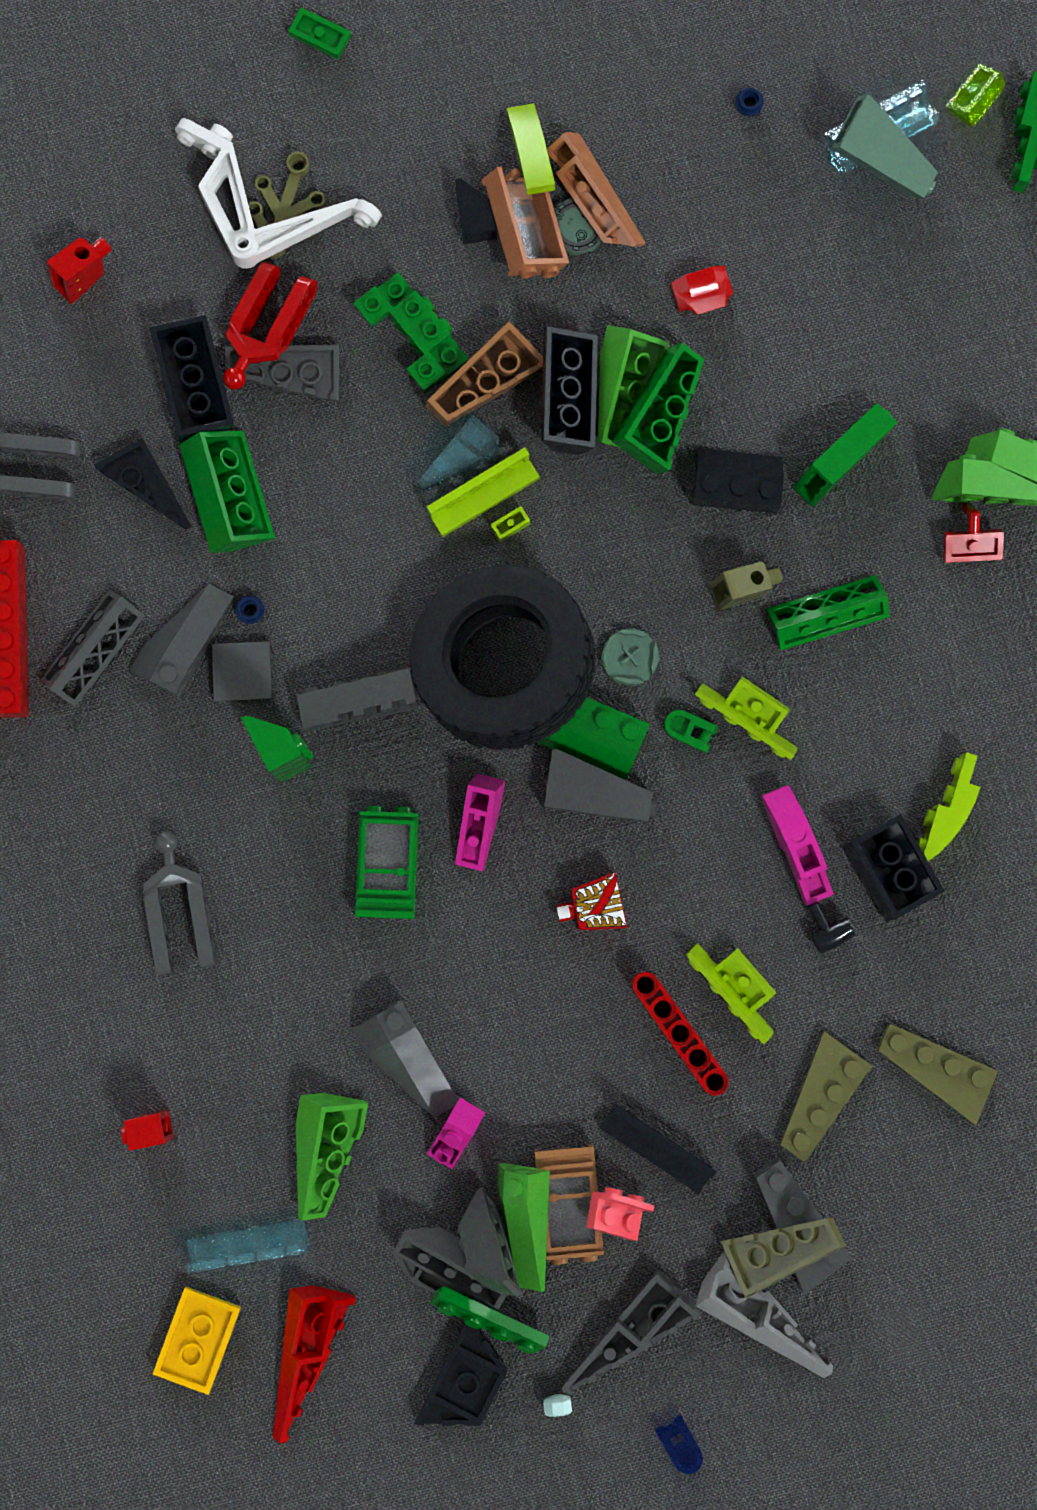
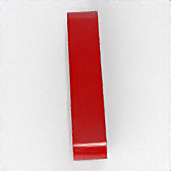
[631,972,729,1096]

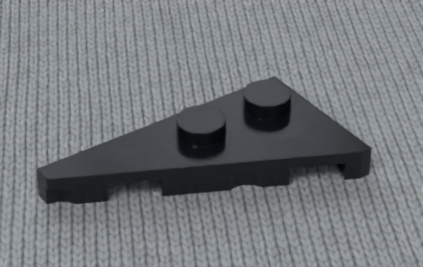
[94,438,192,530]

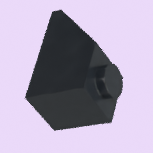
[455,179,497,244]

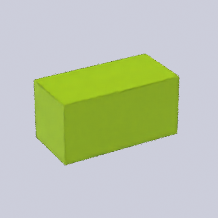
[490,506,530,543]

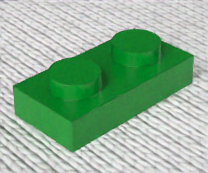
[288,7,352,60]

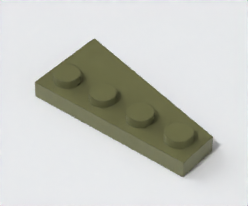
[877,1023,998,1125]

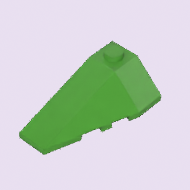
[932,454,1037,506]

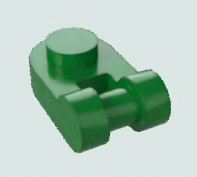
[664,710,719,754]

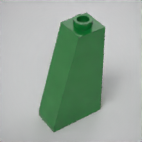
[793,403,898,508]

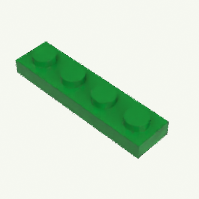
[430,1286,549,1354]

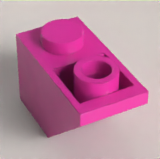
[427,1098,486,1169]

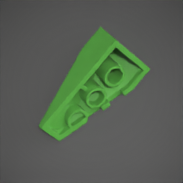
[598,325,670,448]
[296,1093,368,1221]
[497,1163,550,1292]

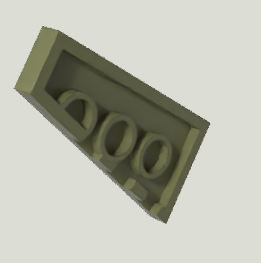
[779,1031,872,1162]
[721,1218,846,1297]

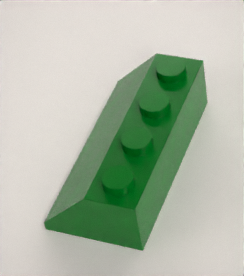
[179,431,275,553]
[538,698,650,780]
[241,715,314,782]

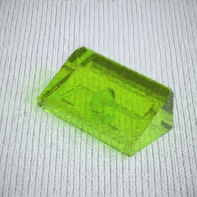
[946,64,1005,127]

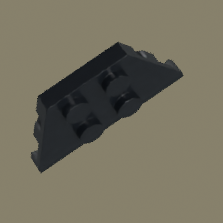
[414,1323,508,1426]

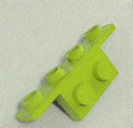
[695,676,798,760]
[686,943,776,1044]

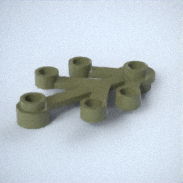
[248,151,326,259]

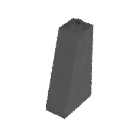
[544,749,657,823]

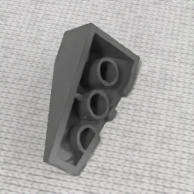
[352,1000,459,1118]

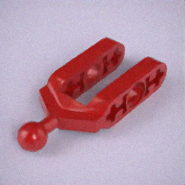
[223,261,318,390]

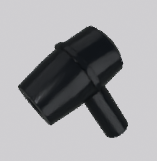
[809,902,856,953]

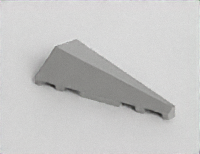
[695,1251,833,1378]

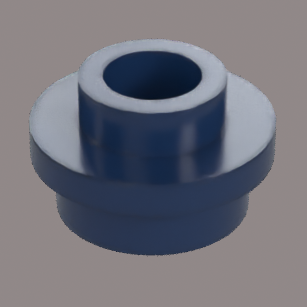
[735,88,764,117]
[236,595,265,624]

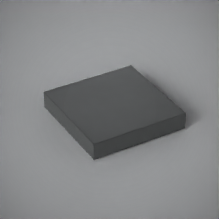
[212,641,273,703]

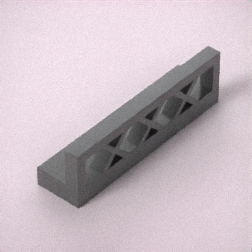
[39,589,146,707]

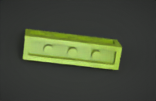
[426,447,540,538]

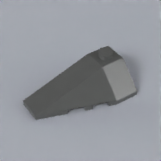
[129,584,235,698]

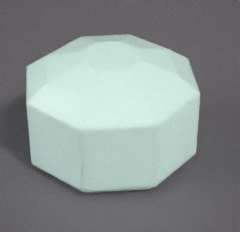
[543,1394,572,1417]

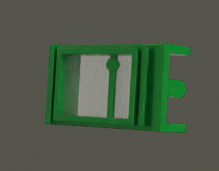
[355,806,419,919]

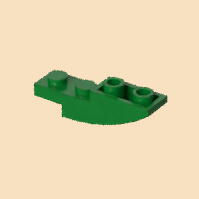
[1010,71,1037,193]

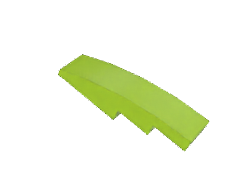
[507,103,555,195]

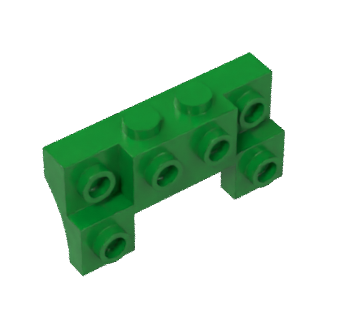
[353,272,469,394]

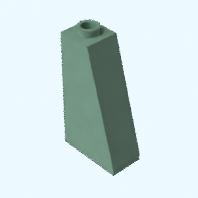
[830,94,938,199]

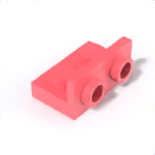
[586,1188,654,1241]

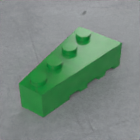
[612,342,705,474]

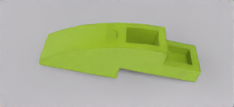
[917,752,981,861]

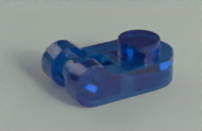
[655,1415,703,1474]

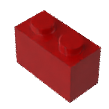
[121,1109,174,1151]

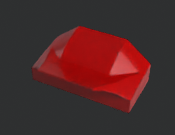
[670,266,733,315]

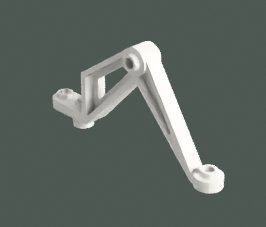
[175,118,382,269]

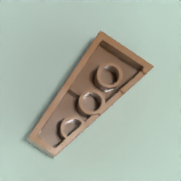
[425,321,543,427]

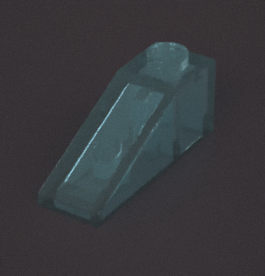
[418,415,500,491]

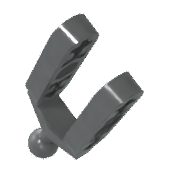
[0,433,81,501]
[143,831,217,976]

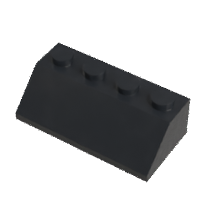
[149,314,234,444]
[541,326,598,455]

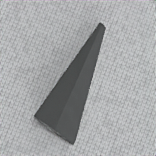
[561,1268,701,1396]

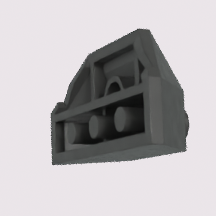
[458,1188,522,1297]
[392,1227,508,1311]

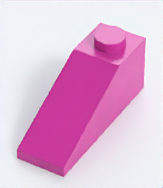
[455,774,505,872]

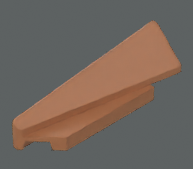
[547,132,645,247]

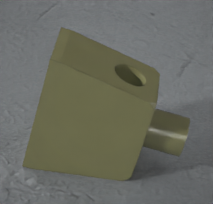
[709,561,782,612]

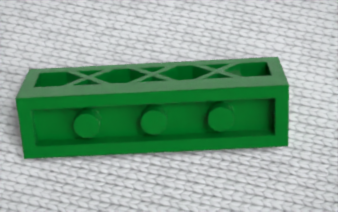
[767,575,890,651]

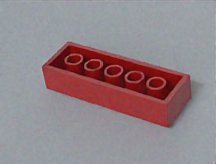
[0,540,29,718]

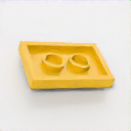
[153,1286,241,1395]

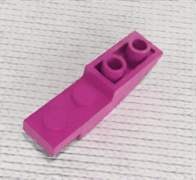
[761,785,834,906]

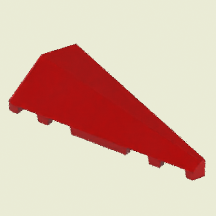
[273,1285,356,1443]

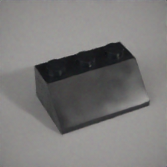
[692,448,784,514]
[843,814,945,922]

